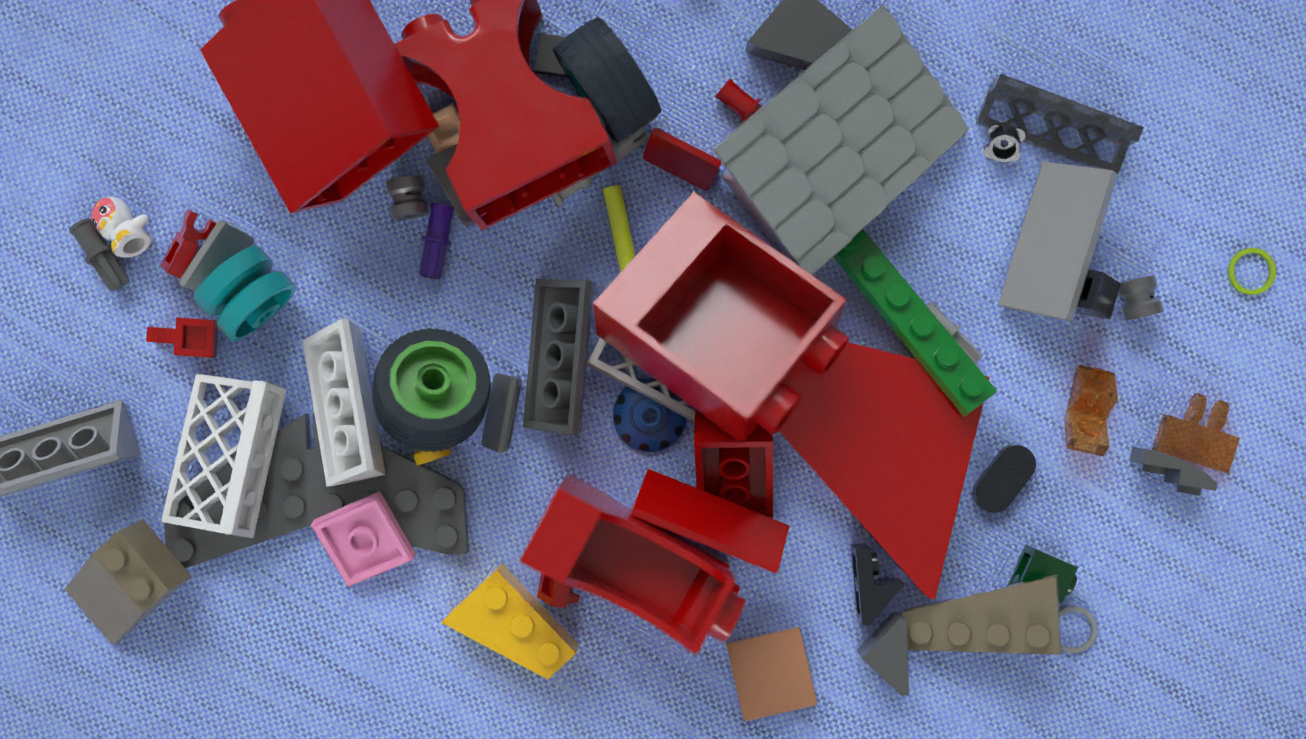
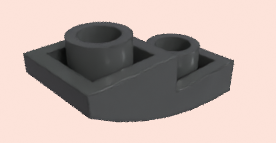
[1130,447,1217,496]

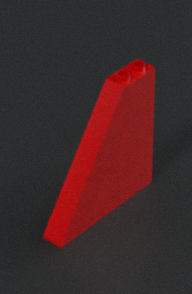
[778,342,990,599]

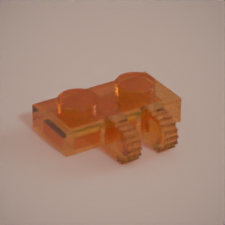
[1152,393,1240,474]

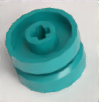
[193,245,296,342]

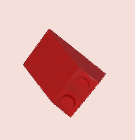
[694,409,773,519]

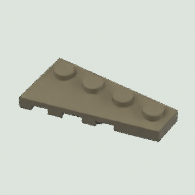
[902,574,1062,655]

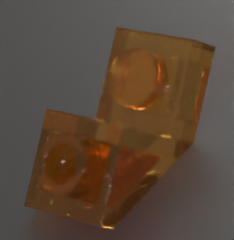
[1064,365,1118,457]

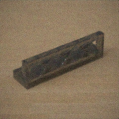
[975,74,1144,174]

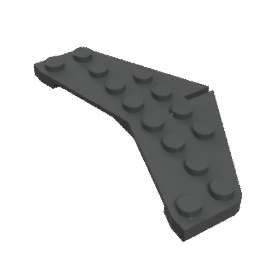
[164,413,469,568]

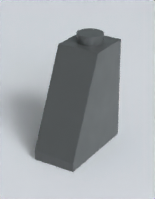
[745,0,852,70]

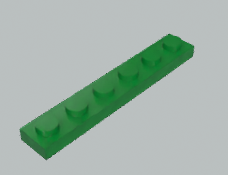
[833,229,997,417]

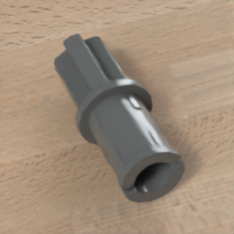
[69,218,129,291]

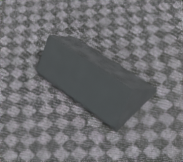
[523,279,594,435]

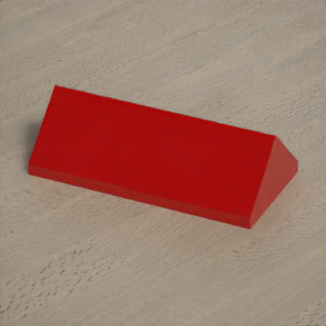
[631,469,790,574]

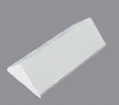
[302,319,386,487]

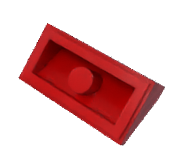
[643,127,722,191]

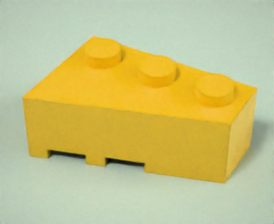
[441,563,578,680]

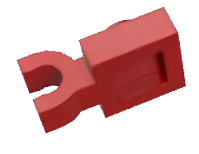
[160,209,217,279]
[146,317,218,358]

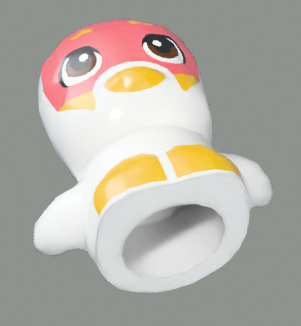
[91,197,153,258]

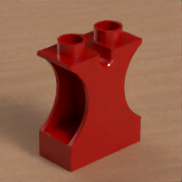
[394,0,617,231]
[519,474,745,655]

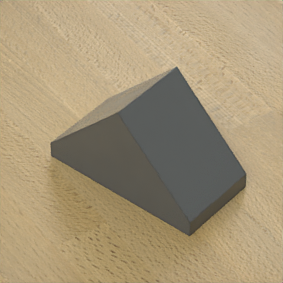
[856,612,909,696]

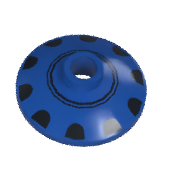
[613,378,687,452]

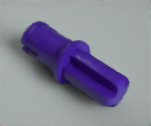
[419,203,454,279]

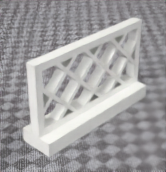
[161,374,287,538]

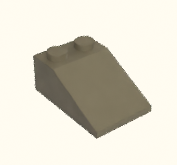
[65,519,192,646]

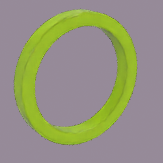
[1227,248,1276,295]

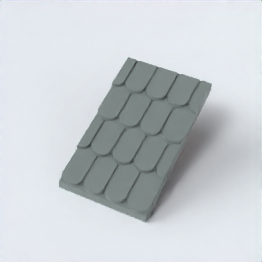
[712,5,969,275]

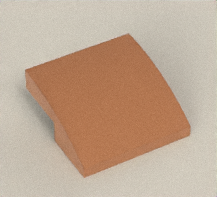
[726,627,817,722]

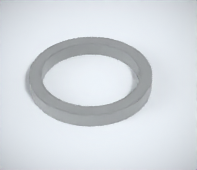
[1059,606,1097,653]

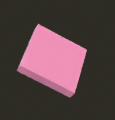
[311,491,416,587]

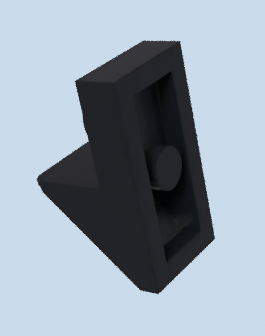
[850,543,904,625]

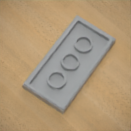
[998,162,1118,322]

